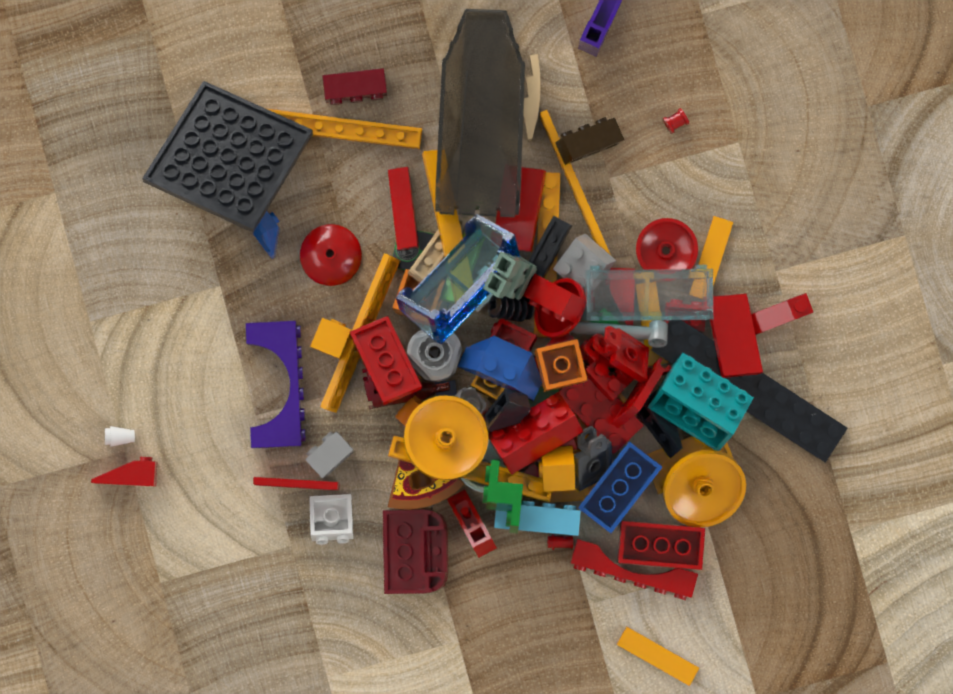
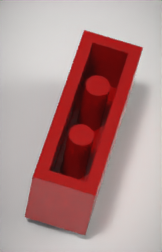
[523,274,586,323]

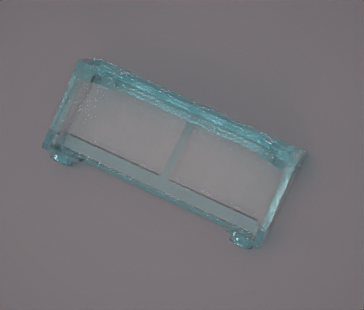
[583,265,713,321]

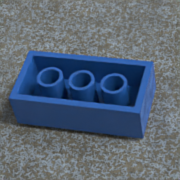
[578,441,662,533]

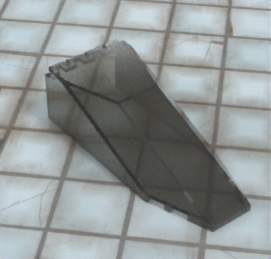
[435,9,525,217]

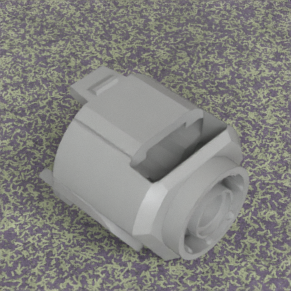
[407,326,462,382]

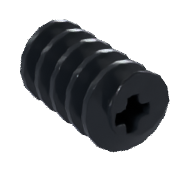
[488,295,534,322]

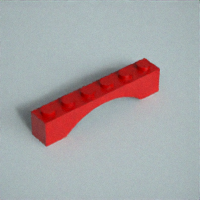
[570,539,698,601]

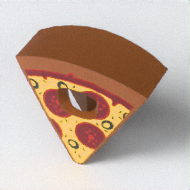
[388,460,465,510]

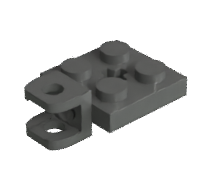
[574,426,612,492]

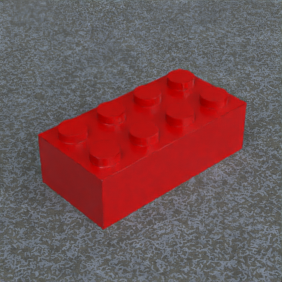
[488,392,584,475]
[617,521,706,570]

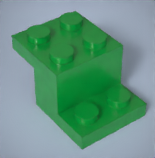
[483,460,523,534]

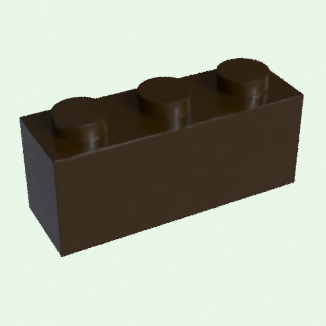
[555,117,625,165]

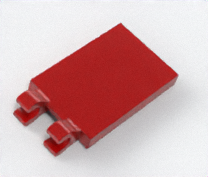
[612,358,671,429]

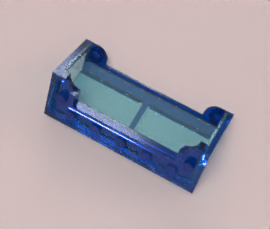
[396,214,520,345]

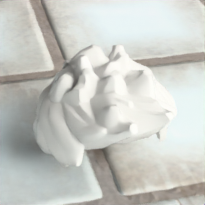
[455,387,493,417]

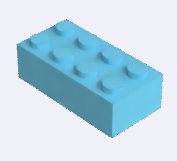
[494,501,581,536]

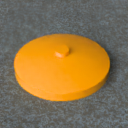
[404,395,489,480]
[663,450,746,527]

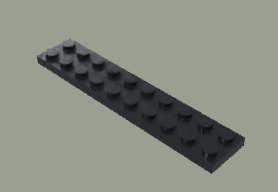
[651,315,848,463]

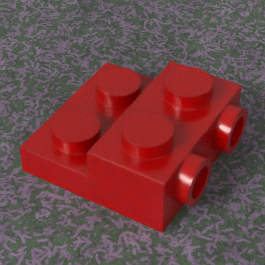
[490,319,538,352]

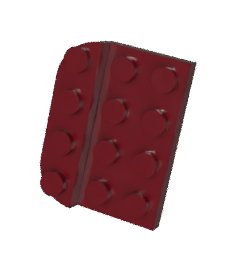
[383,509,448,594]

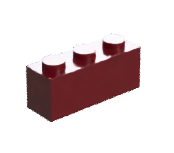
[322,68,387,105]

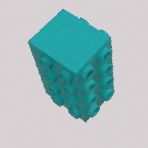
[648,353,754,451]

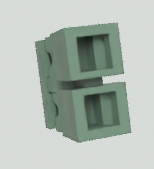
[483,252,537,300]

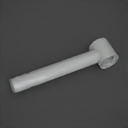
[569,320,668,348]

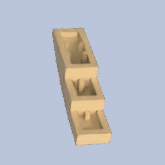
[520,54,540,142]

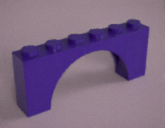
[578,0,622,57]
[246,321,306,449]

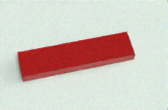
[388,166,419,251]

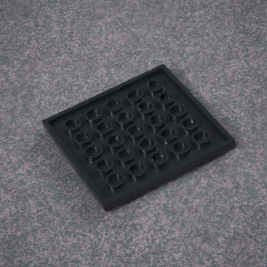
[142,81,313,233]

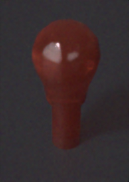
[416,382,450,400]

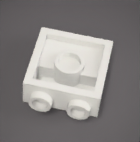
[310,494,354,545]

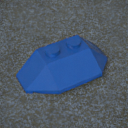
[253,211,280,259]
[457,336,542,402]

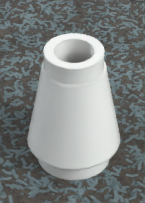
[105,426,135,447]

